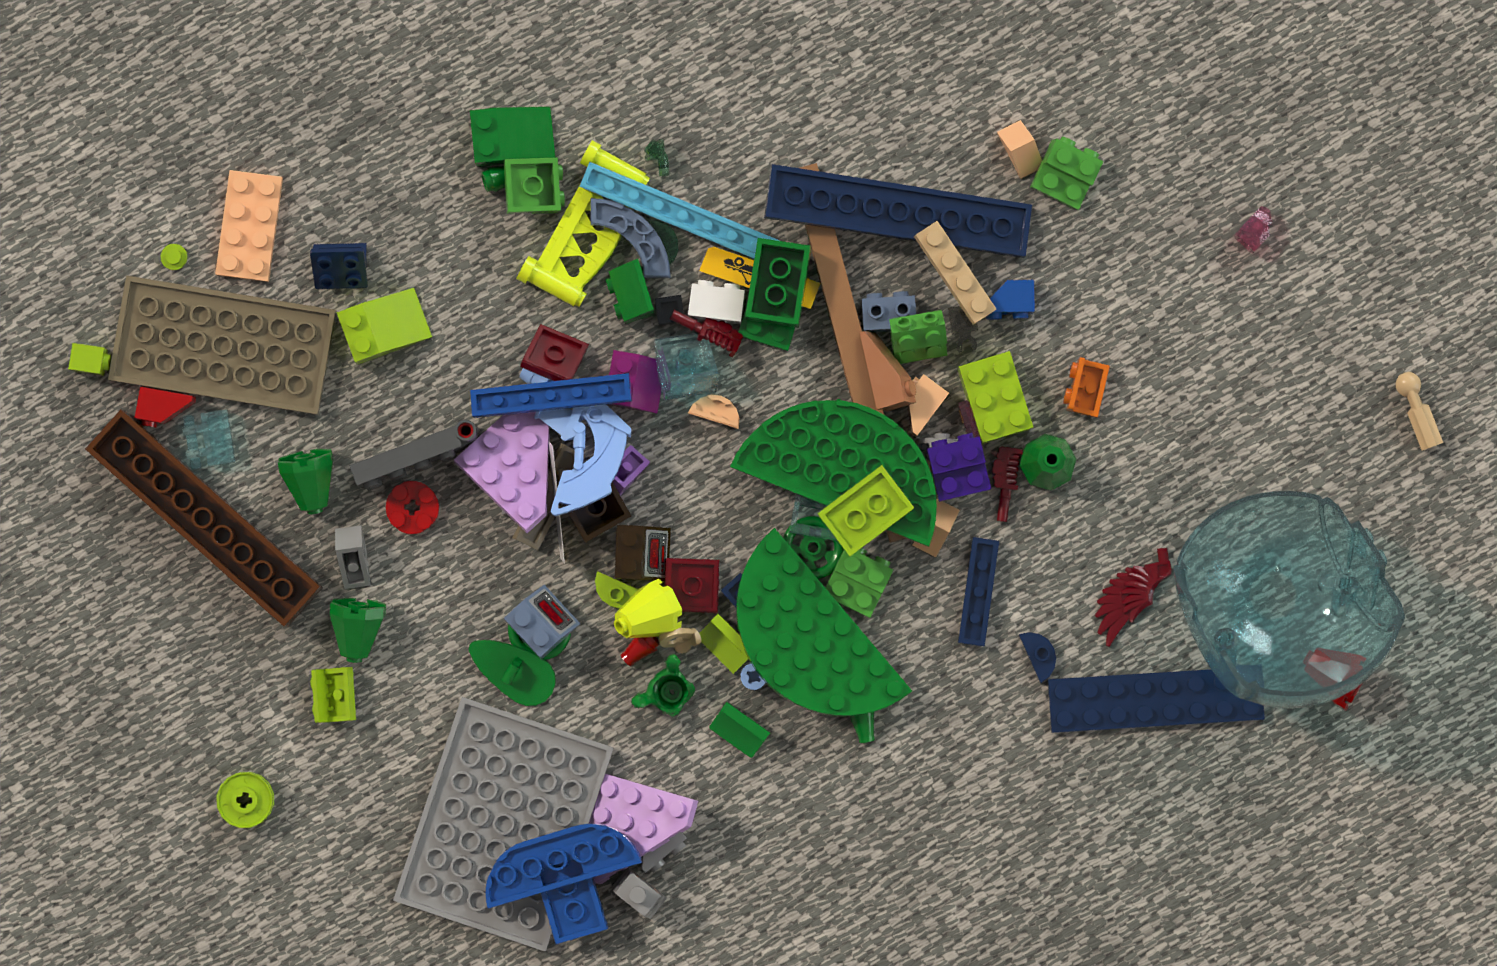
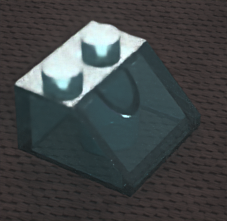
[654,333,719,400]

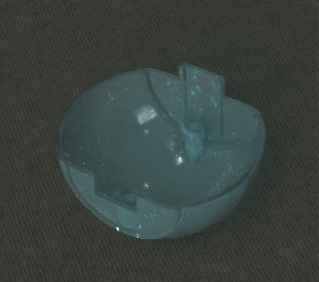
[1174,491,1405,709]

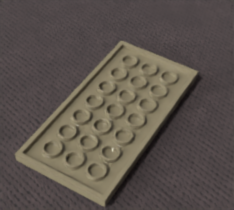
[108,275,337,415]

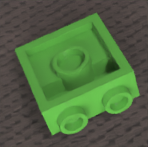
[1030,136,1104,210]
[504,157,565,214]
[889,310,948,364]
[826,548,894,618]

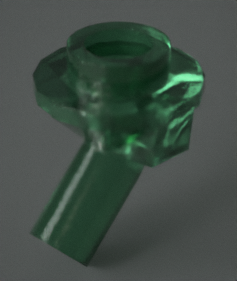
[644,139,669,176]

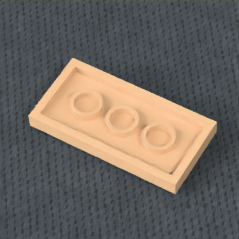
[215,170,283,282]

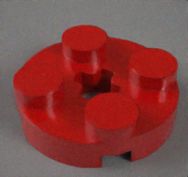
[386,481,439,534]

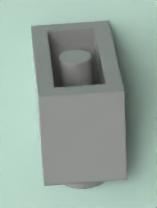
[335,525,371,589]

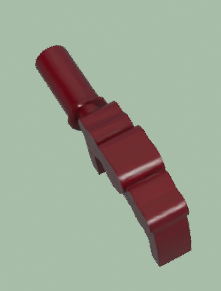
[669,310,743,358]
[991,446,1023,522]

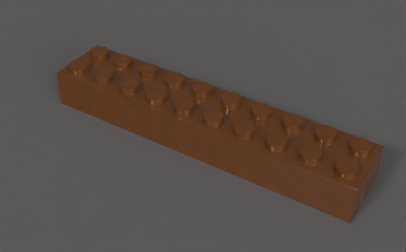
[85,409,323,627]

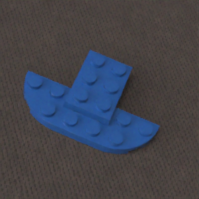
[486,823,642,944]

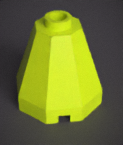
[614,579,682,638]

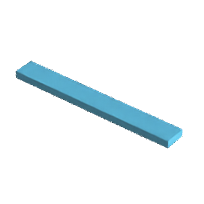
[579,162,781,258]

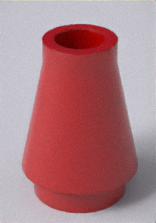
[620,637,660,667]

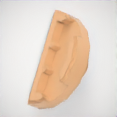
[688,395,740,429]

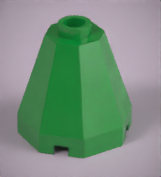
[1019,434,1077,491]
[277,448,334,514]
[330,598,386,663]

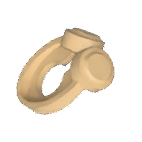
[659,628,701,654]

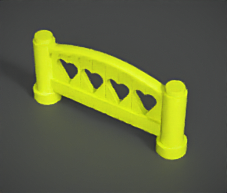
[516,140,650,307]

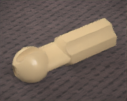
[1396,371,1443,451]

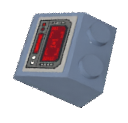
[504,585,580,660]

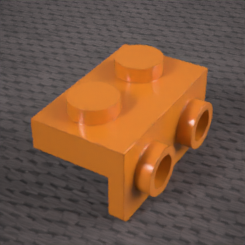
[1063,357,1110,418]

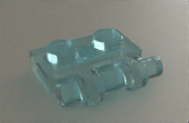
[182,409,236,469]

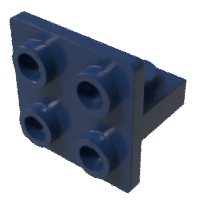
[310,243,368,289]

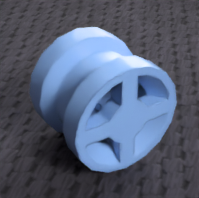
[741,664,765,690]

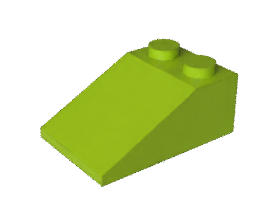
[336,288,432,365]

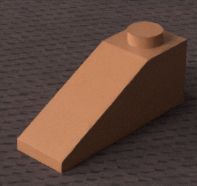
[860,331,916,411]

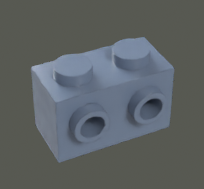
[861,291,916,332]

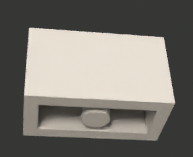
[688,280,745,324]

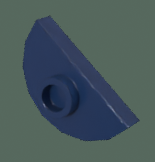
[1018,632,1056,683]

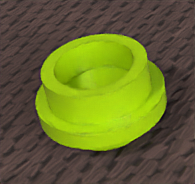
[161,244,188,270]

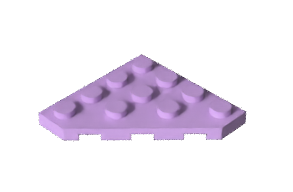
[454,412,550,533]
[589,774,698,884]

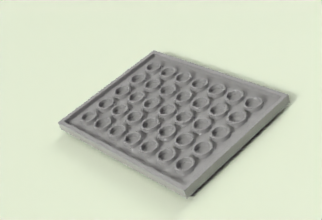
[393,697,614,952]

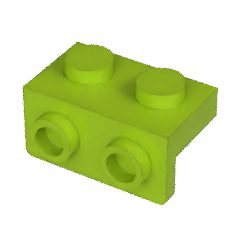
[310,667,356,723]

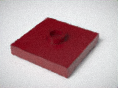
[520,324,589,381]
[665,558,719,613]

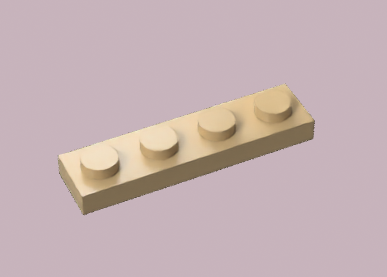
[914,221,996,325]

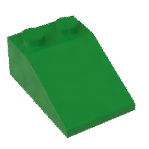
[470,107,556,167]

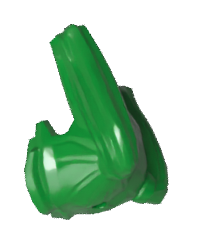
[631,654,695,717]

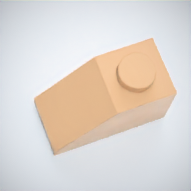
[908,374,949,437]

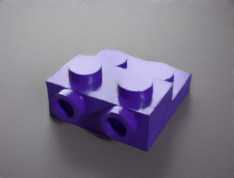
[926,433,991,502]

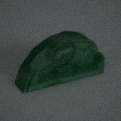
[646,220,678,265]

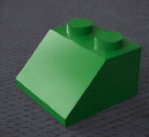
[605,259,655,324]

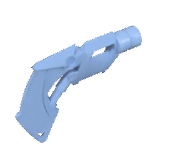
[520,368,631,516]

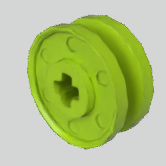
[216,772,274,828]

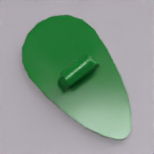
[469,640,556,706]

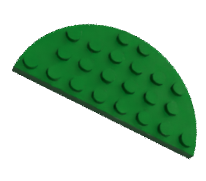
[730,400,937,547]
[736,528,912,717]

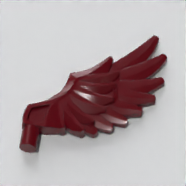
[1094,548,1172,647]

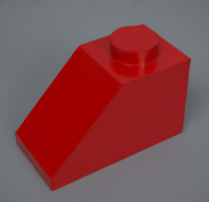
[134,387,196,428]

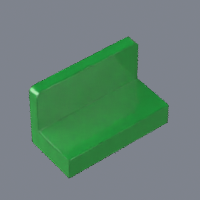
[709,702,770,758]

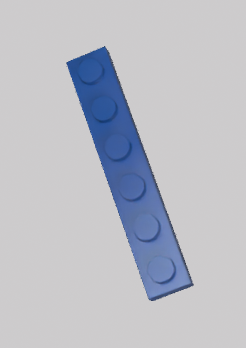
[470,373,632,418]

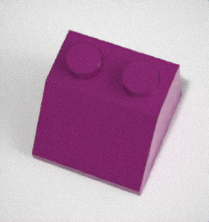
[606,350,667,414]

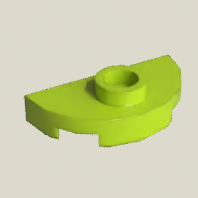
[595,571,639,608]

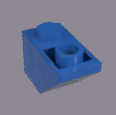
[986,280,1035,320]

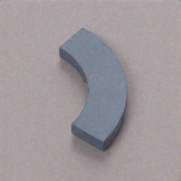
[591,198,671,278]

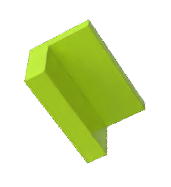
[699,614,748,674]

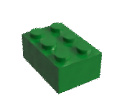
[745,238,811,328]

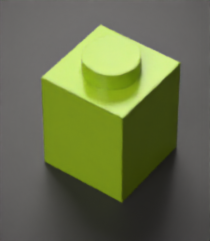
[68,343,111,376]

